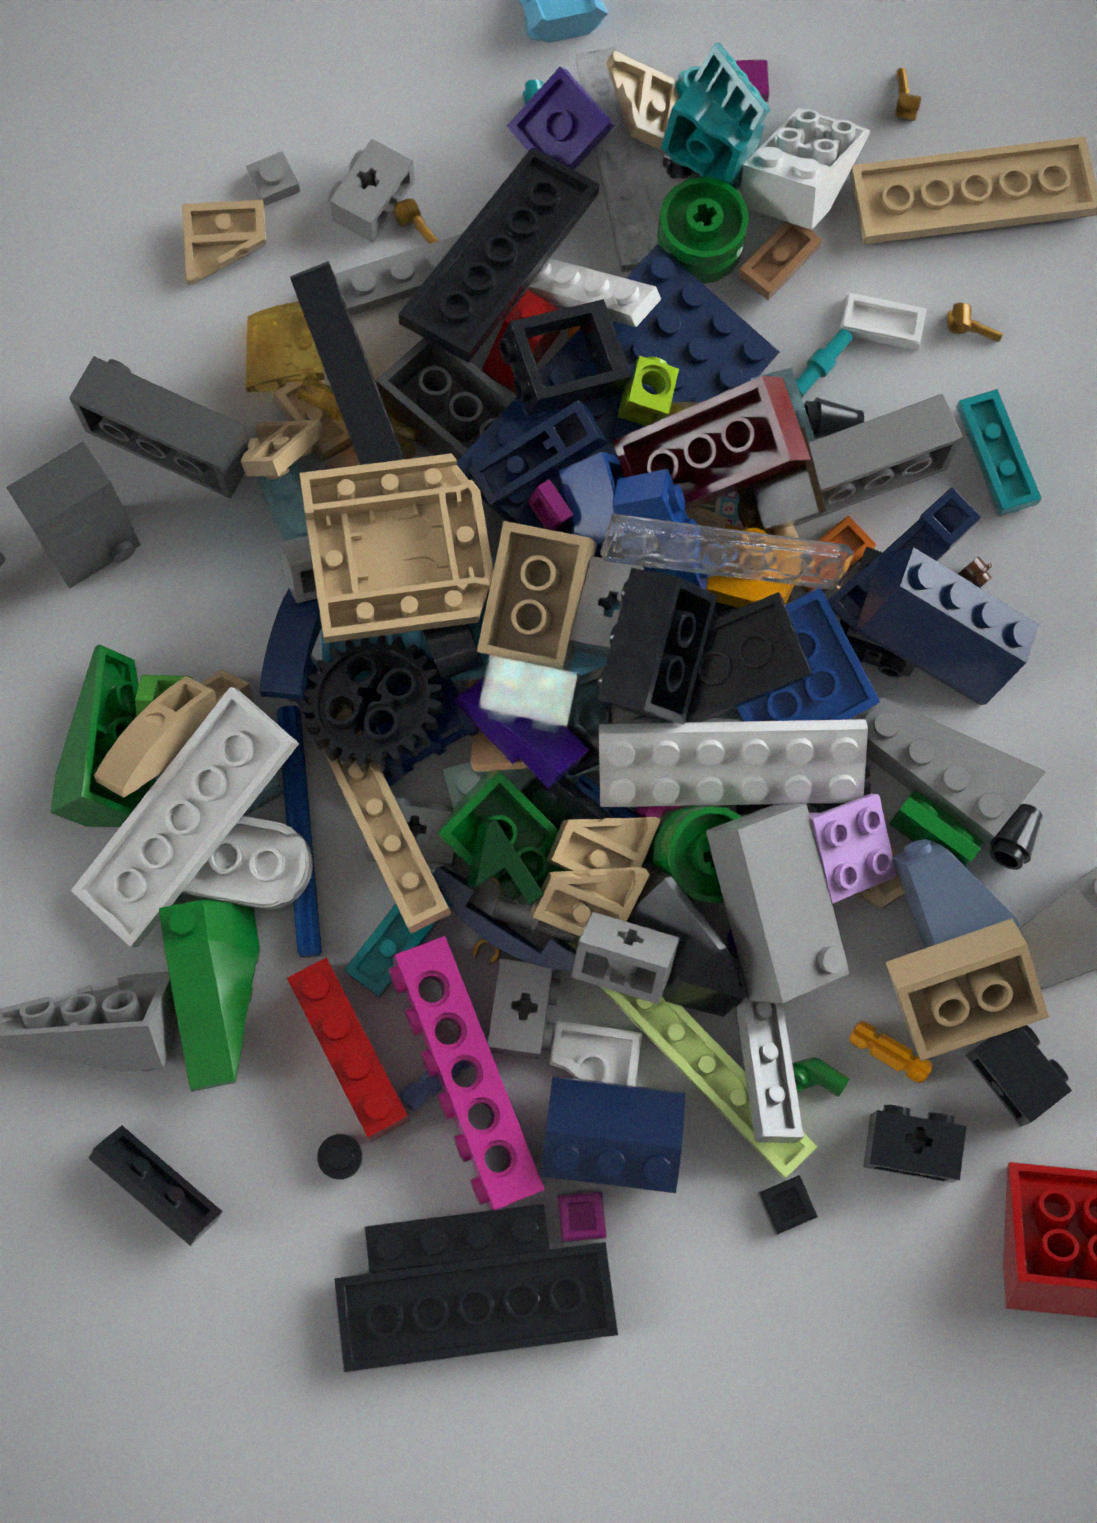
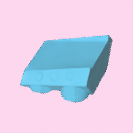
[518,0,607,43]

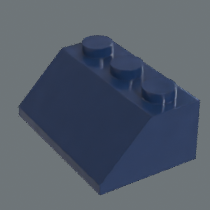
[540,1076,686,1193]

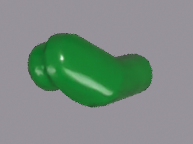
[792,1057,850,1097]

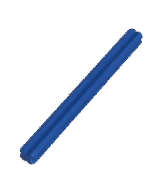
[277,705,322,958]

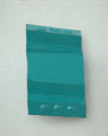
[661,42,770,189]

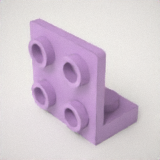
[809,794,896,904]

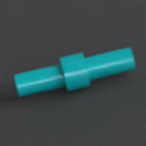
[790,328,853,398]

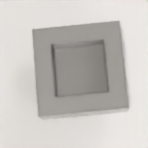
[246,151,300,206]

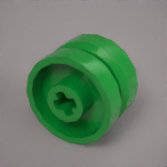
[656,176,749,284]
[645,805,742,903]

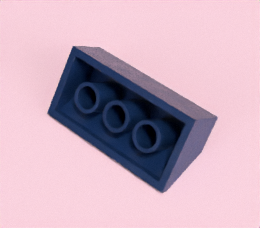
[855,547,1039,705]

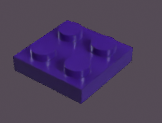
[507,66,615,170]

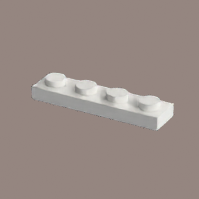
[521,258,661,327]

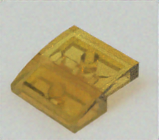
[246,302,325,392]

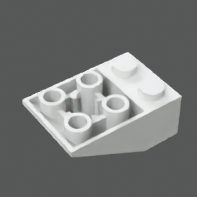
[741,108,869,230]

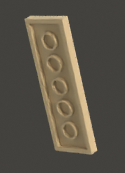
[849,136,1097,244]

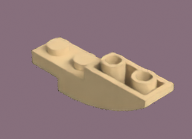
[94,670,253,798]

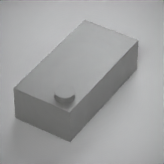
[797,393,963,526]
[706,804,850,1003]

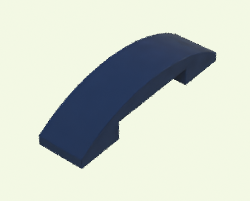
[828,487,982,634]
[259,588,322,700]
[433,865,577,971]

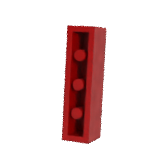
[287,957,410,1142]

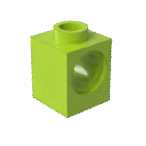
[617,356,679,426]

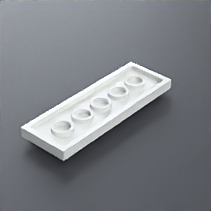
[71,687,299,947]
[599,719,868,807]

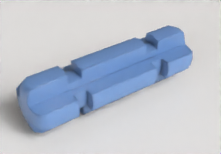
[400,1062,470,1111]

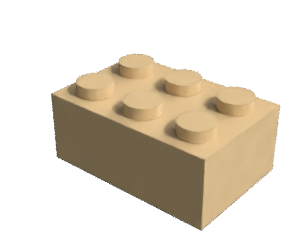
[477,521,597,672]
[885,918,1049,1061]

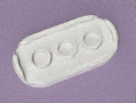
[181,816,313,910]

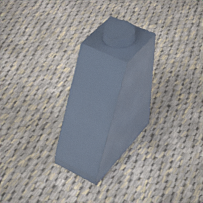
[892,839,1019,949]

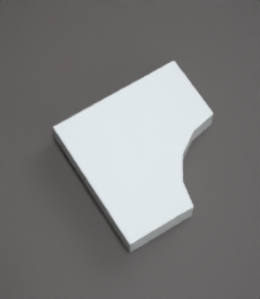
[549,1020,642,1086]

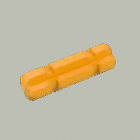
[849,1021,933,1084]

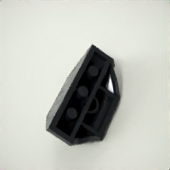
[626,859,747,1017]

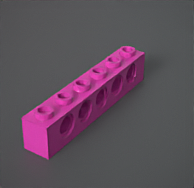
[388,936,545,1211]

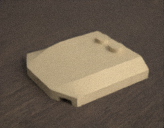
[299,453,494,643]

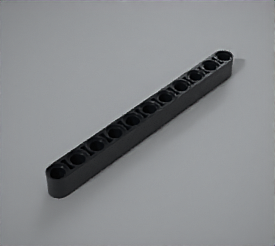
[290,261,484,681]

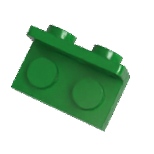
[889,791,983,867]

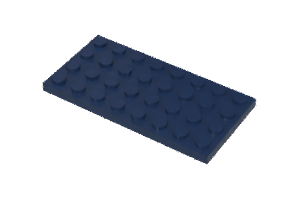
[457,244,780,558]

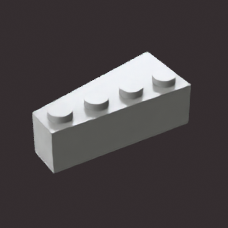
[864,697,1046,848]

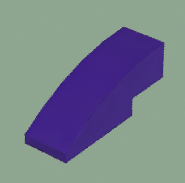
[454,675,589,789]

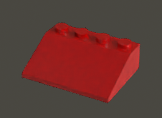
[1003,1162,1097,1318]

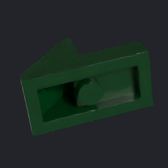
[467,819,544,905]

